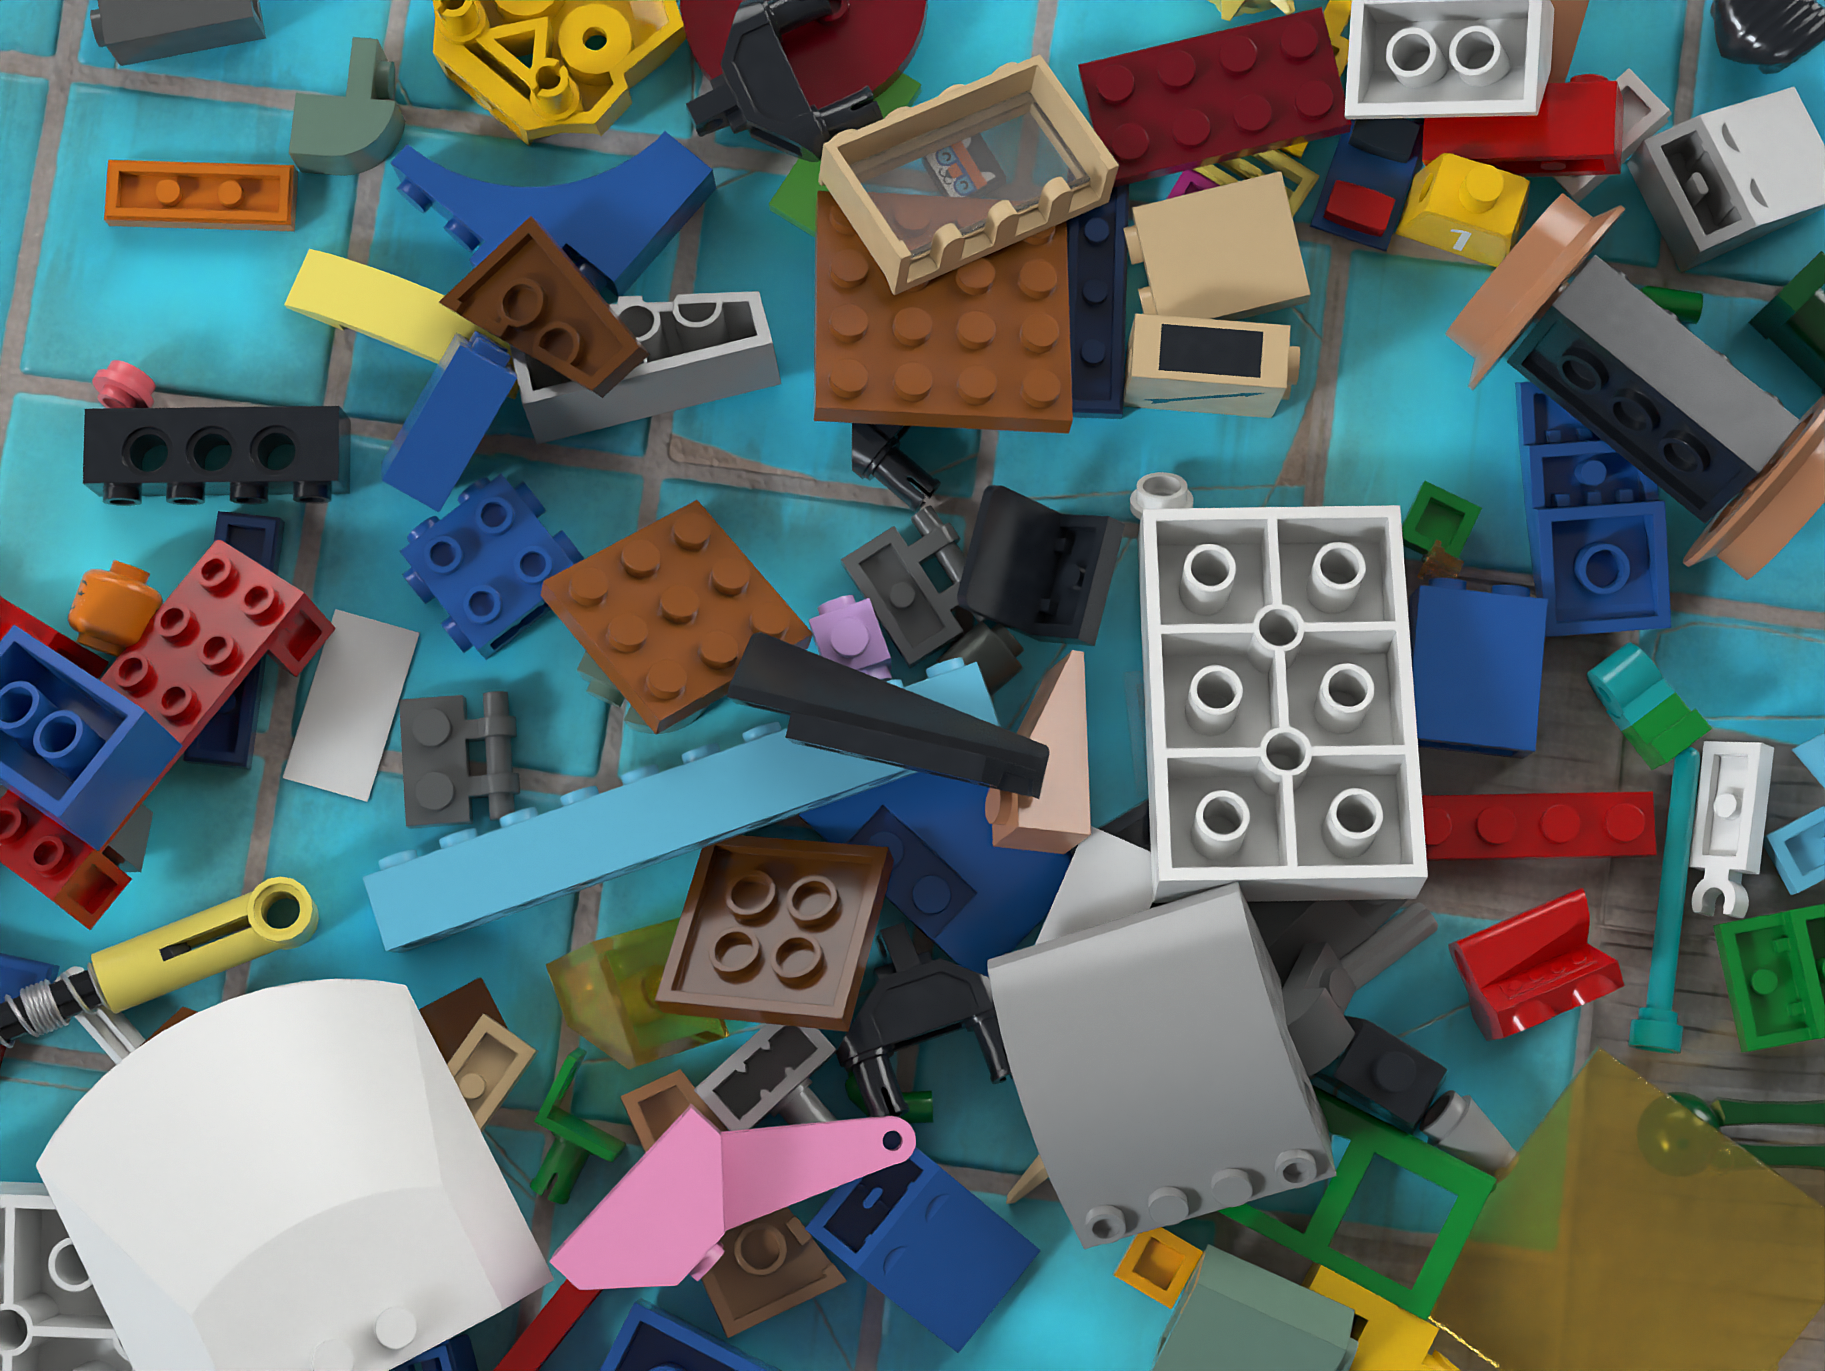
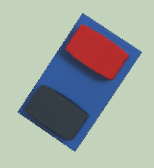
[1310,118,1424,252]

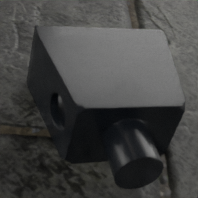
[1314,1015,1447,1135]

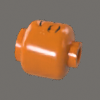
[68,560,163,657]

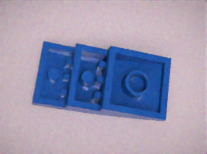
[1515,381,1672,637]

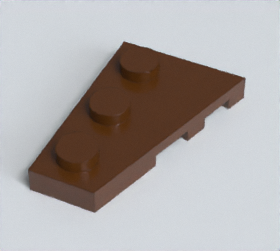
[439,216,650,398]

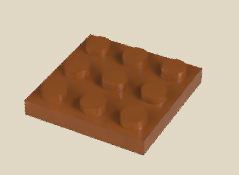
[541,500,813,735]

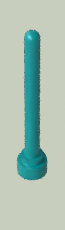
[1628,746,1701,1054]

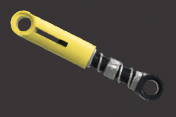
[0,877,319,1048]

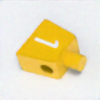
[1395,153,1530,268]

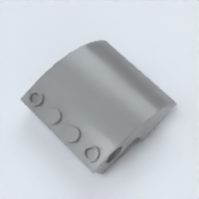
[987,881,1337,1249]

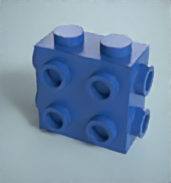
[400,473,584,660]

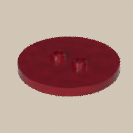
[680,0,928,109]

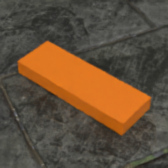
[104,160,298,232]

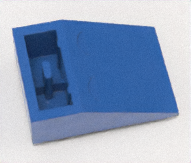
[805,1131,1041,1353]

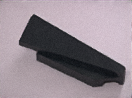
[727,632,1050,799]

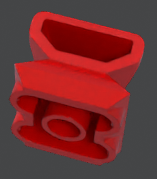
[1448,888,1625,1041]

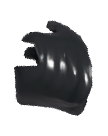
[1710,0,1825,74]

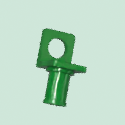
[530,1047,626,1204]

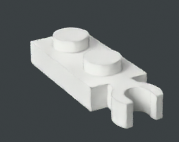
[1689,741,1774,918]

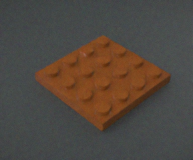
[814,191,1073,434]

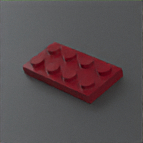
[1078,7,1352,188]

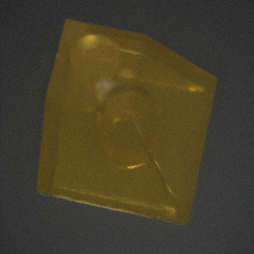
[546,917,730,1070]

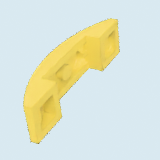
[284,249,519,399]

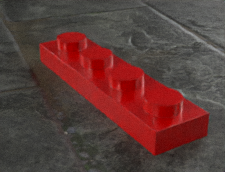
[1422,791,1657,861]

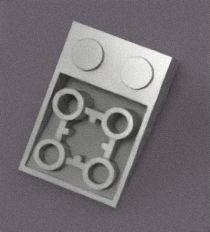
[1626,87,1825,273]

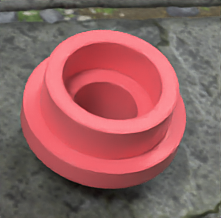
[92,360,156,408]

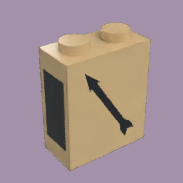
[1123,314,1300,418]

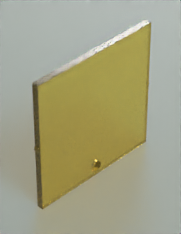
[1428,1045,1825,1371]

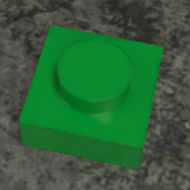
[1402,481,1482,568]

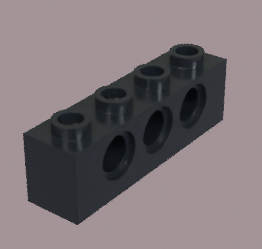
[83,406,351,506]

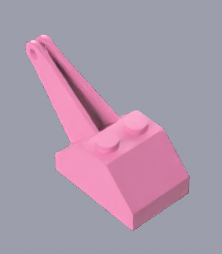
[549,1104,916,1290]

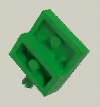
[1713,904,1825,1053]

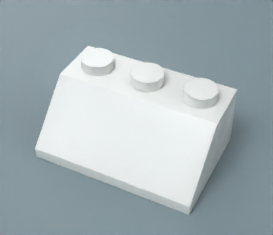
[1345,0,1554,119]

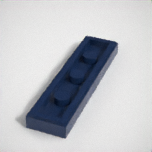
[1066,170,1129,419]
[183,511,285,770]

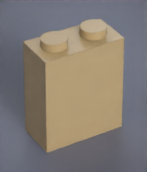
[1123,171,1311,321]

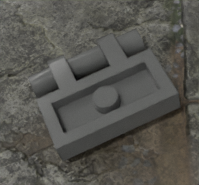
[841,505,989,668]
[399,691,520,829]

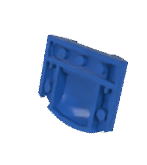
[798,772,1073,977]

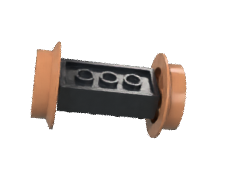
[1445,193,1825,580]

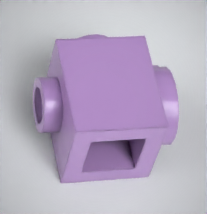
[809,595,892,682]

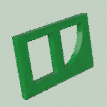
[1217,1084,1497,1321]

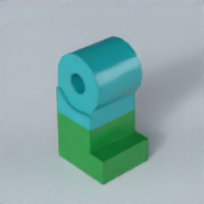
[1586,642,1712,770]

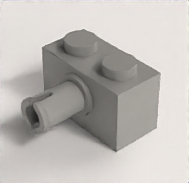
[694,1024,838,1131]

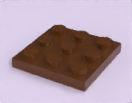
[655,835,894,1032]

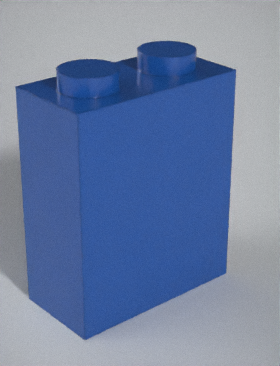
[381,331,518,512]
[1408,578,1548,759]

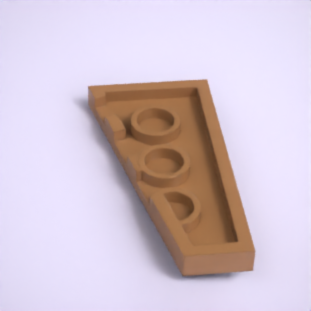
[620,1069,847,1338]

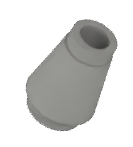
[1419,1090,1519,1183]

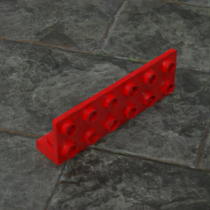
[0,540,336,930]

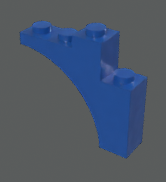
[390,131,717,297]

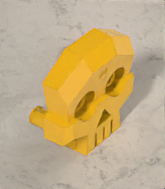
[432,0,686,146]

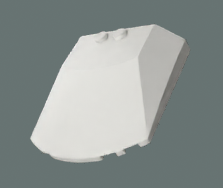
[36,979,554,1371]

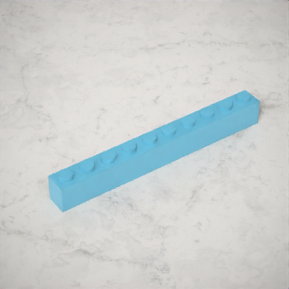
[363,657,1001,953]

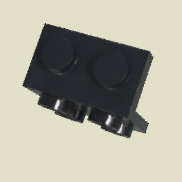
[957,485,1125,646]

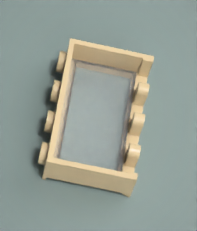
[818,54,1119,295]

